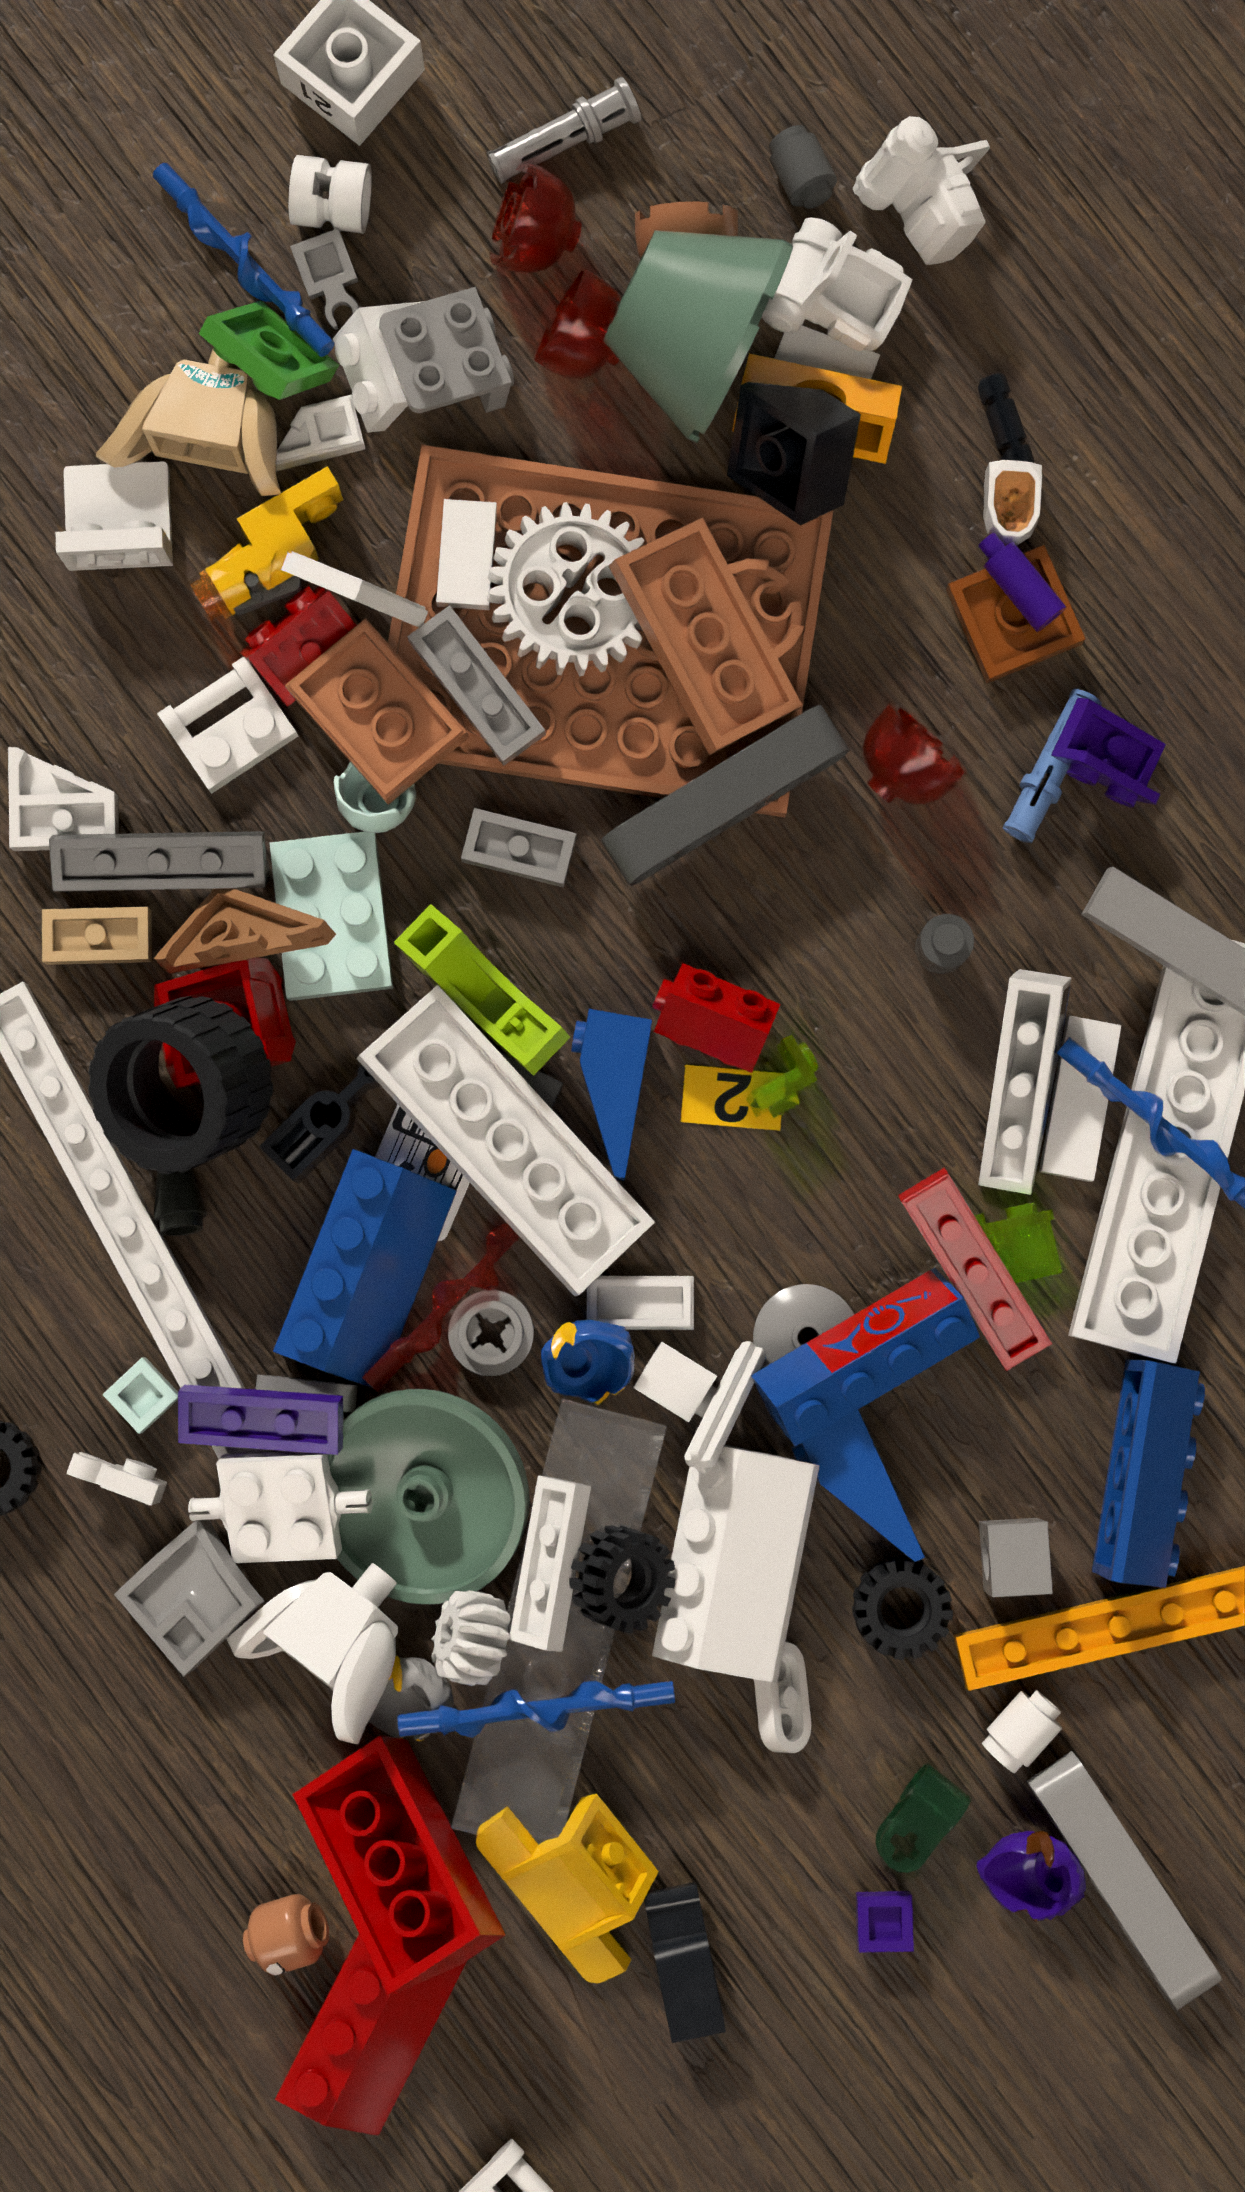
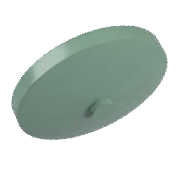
[328,1389,530,1604]

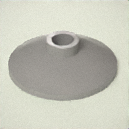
[753,1284,854,1368]

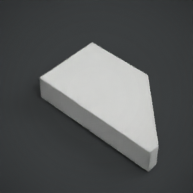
[276,395,365,472]

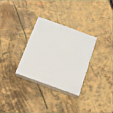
[281,551,428,627]

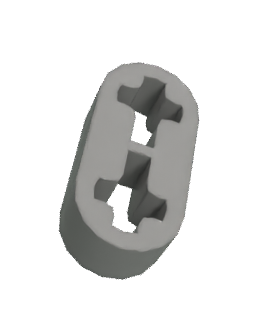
[255,1374,358,1413]

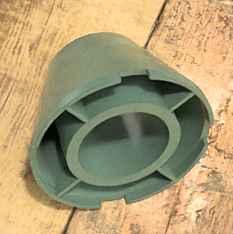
[603,230,793,443]

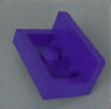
[1051,698,1166,808]

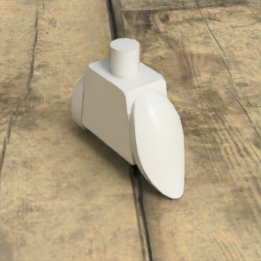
[226,1563,398,1744]

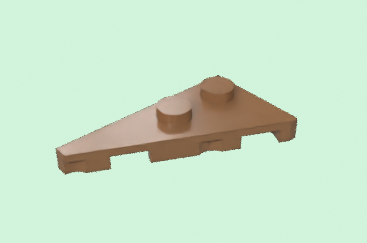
[154,888,336,973]

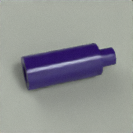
[978,532,1067,632]

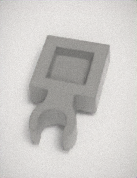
[290,228,359,330]

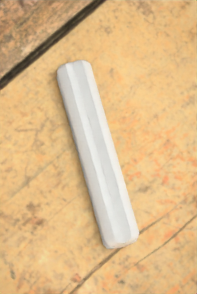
[684,1341,766,1473]

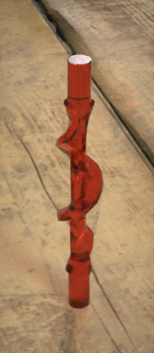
[362,1223,520,1392]

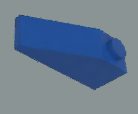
[571,1009,652,1181]
[791,1410,925,1562]

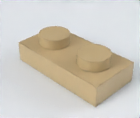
[42,907,152,965]

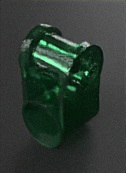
[875,1763,972,1873]

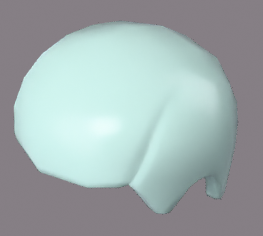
[333,762,416,833]

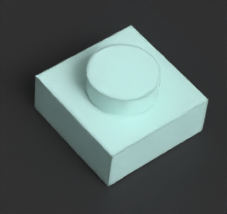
[102,1357,178,1434]

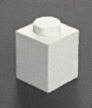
[633,1342,717,1422]

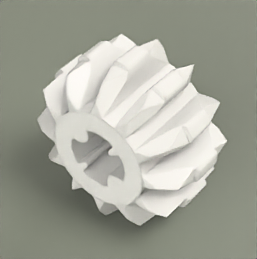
[431,1590,511,1686]

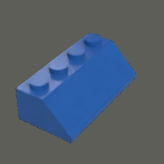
[273,1149,457,1390]
[1092,1360,1205,1588]

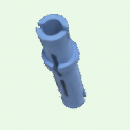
[1003,689,1102,843]

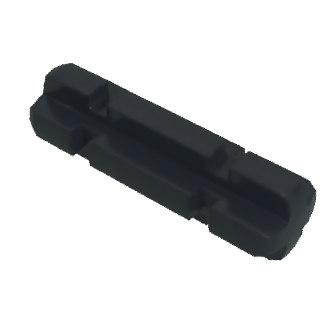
[978,373,1035,463]

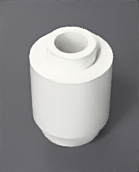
[982,1690,1062,1774]

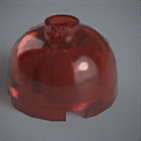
[490,161,582,274]
[533,269,622,379]
[862,702,968,805]

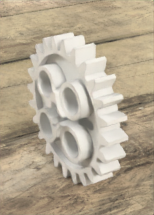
[487,502,645,676]

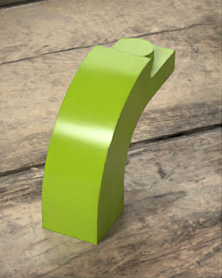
[394,904,570,1076]

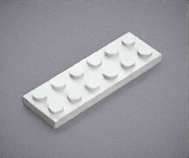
[356,985,655,1296]

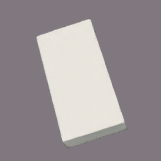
[436,499,497,610]
[587,1276,694,1330]

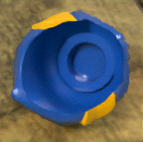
[541,1320,635,1405]

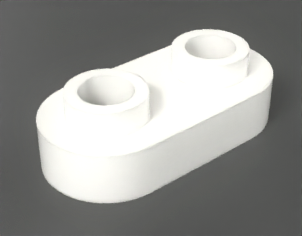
[754,1642,811,1753]

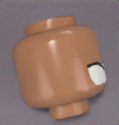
[243,1894,329,1975]

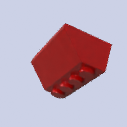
[292,1735,506,1995]
[275,1933,467,2136]

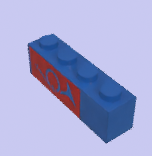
[751,1268,980,1447]

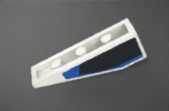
[978,969,1072,1195]

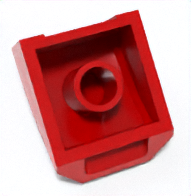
[154,957,296,1089]

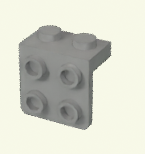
[379,287,514,413]

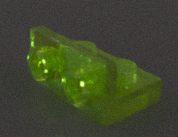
[974,1202,1062,1283]

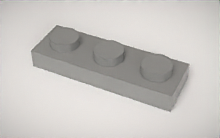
[407,605,546,766]

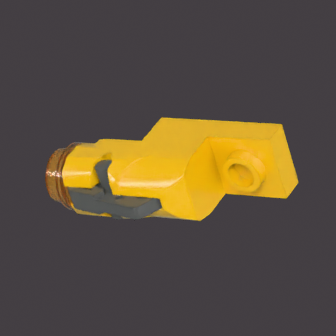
[190,466,343,621]

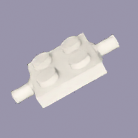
[188,1451,373,1563]

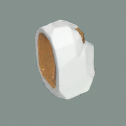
[983,460,1042,546]

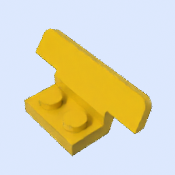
[476,1794,659,1983]

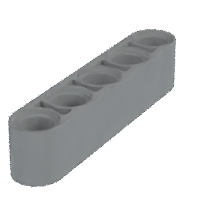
[1027,1751,1222,2011]

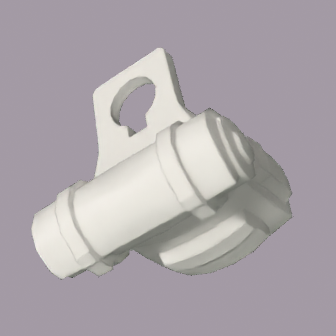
[853,116,990,265]
[762,217,913,352]

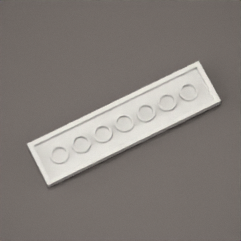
[1068,939,1245,1364]

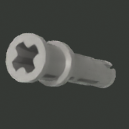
[486,77,642,184]

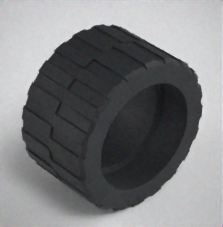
[88,996,273,1174]

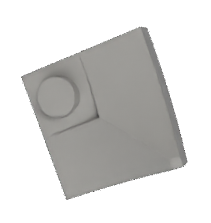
[114,1520,264,1677]

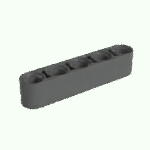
[601,705,850,886]

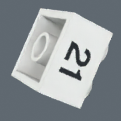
[273,0,425,146]

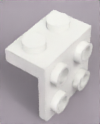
[333,301,424,433]

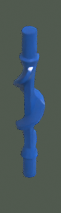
[153,163,335,357]
[1057,1037,1245,1209]
[397,1680,675,1738]

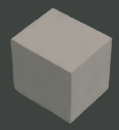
[979,1518,1053,1597]

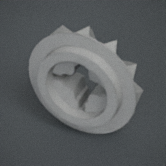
[448,1290,534,1376]

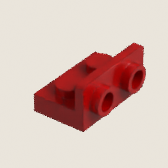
[240,586,357,707]

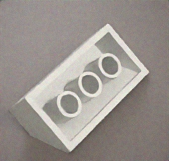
[652,1445,820,1682]

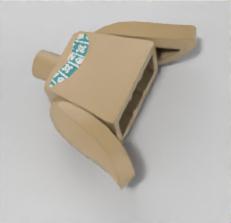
[96,349,281,496]

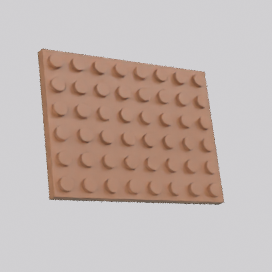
[388,444,833,818]

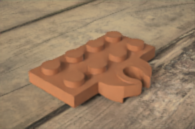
[609,517,804,755]

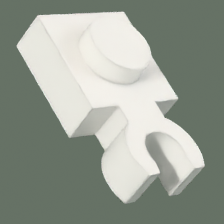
[66,1452,168,1506]

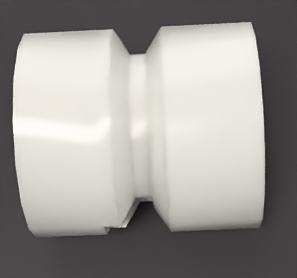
[288,155,372,234]

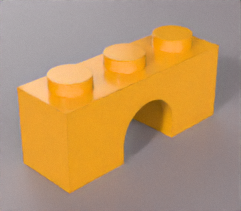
[732,353,902,464]

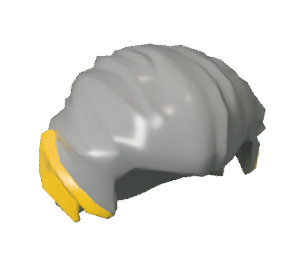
[368,1656,454,1742]

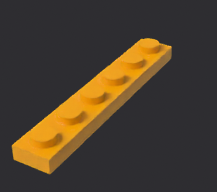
[953,1566,1245,1691]

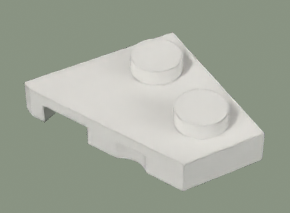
[8,747,119,851]

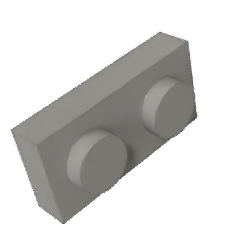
[461,808,577,887]

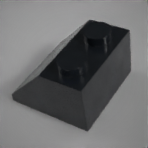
[727,382,861,526]

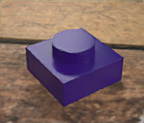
[855,1891,914,1953]

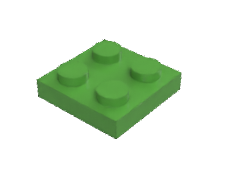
[199,301,339,400]

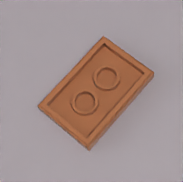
[285,618,469,805]

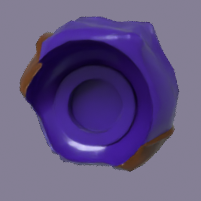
[976,1831,1086,1922]

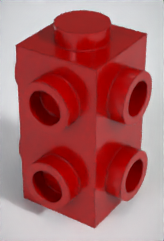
[652,963,781,1073]

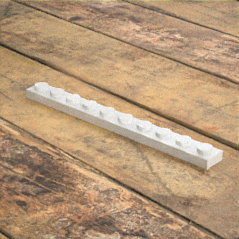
[0,982,275,1459]

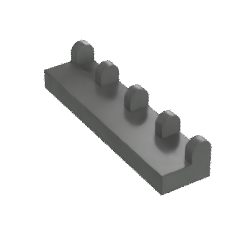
[49,831,269,891]

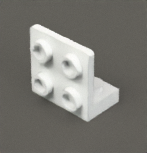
[55,461,173,571]

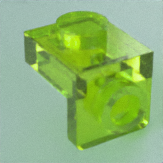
[746,1034,819,1118]

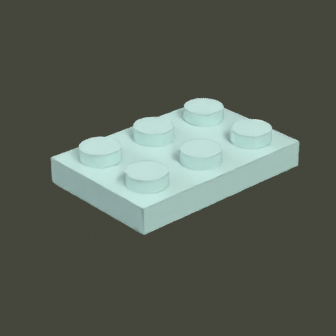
[270,831,393,1001]

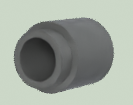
[769,125,837,209]
[915,914,974,974]

